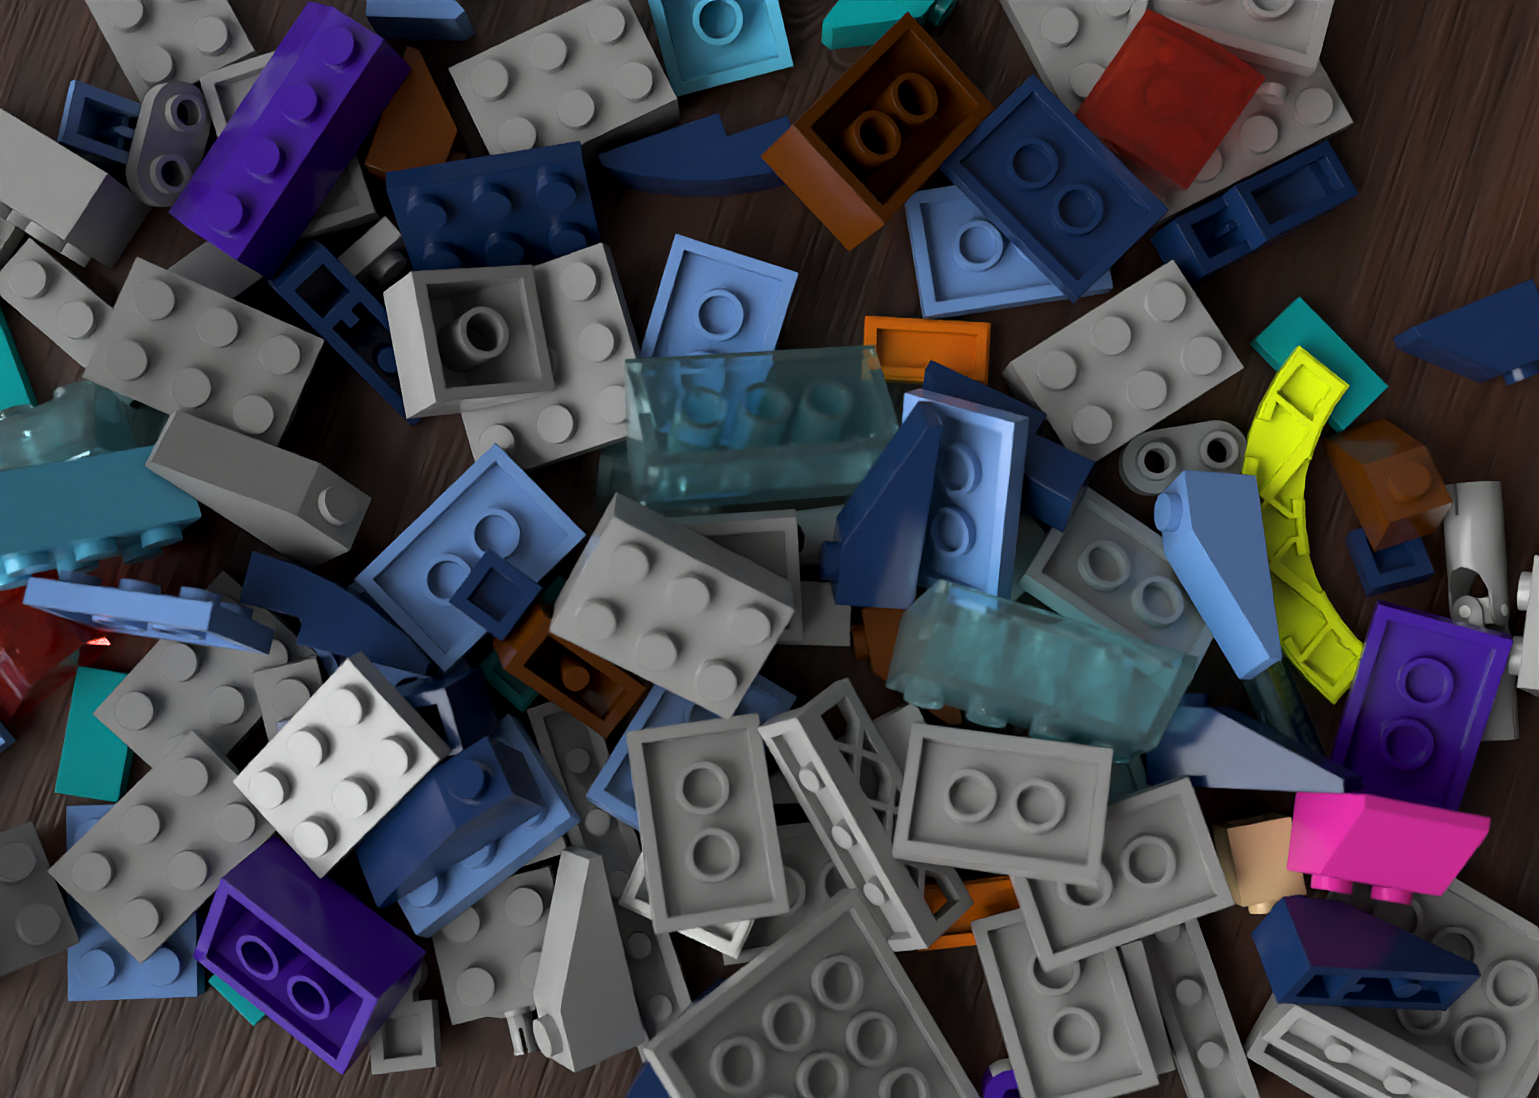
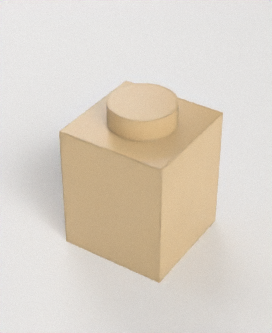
[1211,812,1307,914]

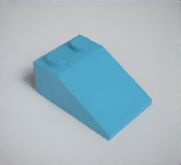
[648,0,794,97]

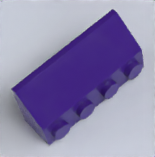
[169,1,412,281]

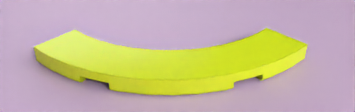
[1240,346,1363,705]

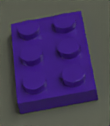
[1328,599,1514,812]

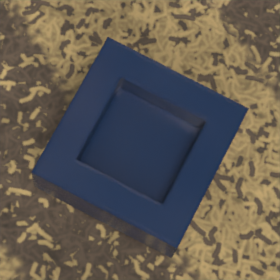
[1345,528,1435,597]
[449,548,545,642]

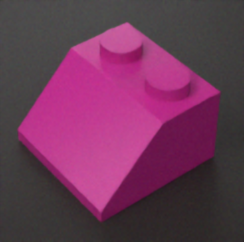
[1286,792,1490,905]

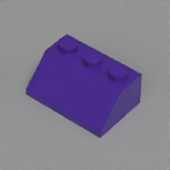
[193,835,426,1075]

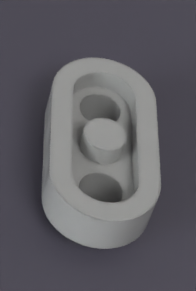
[126,81,212,207]
[1118,420,1247,496]

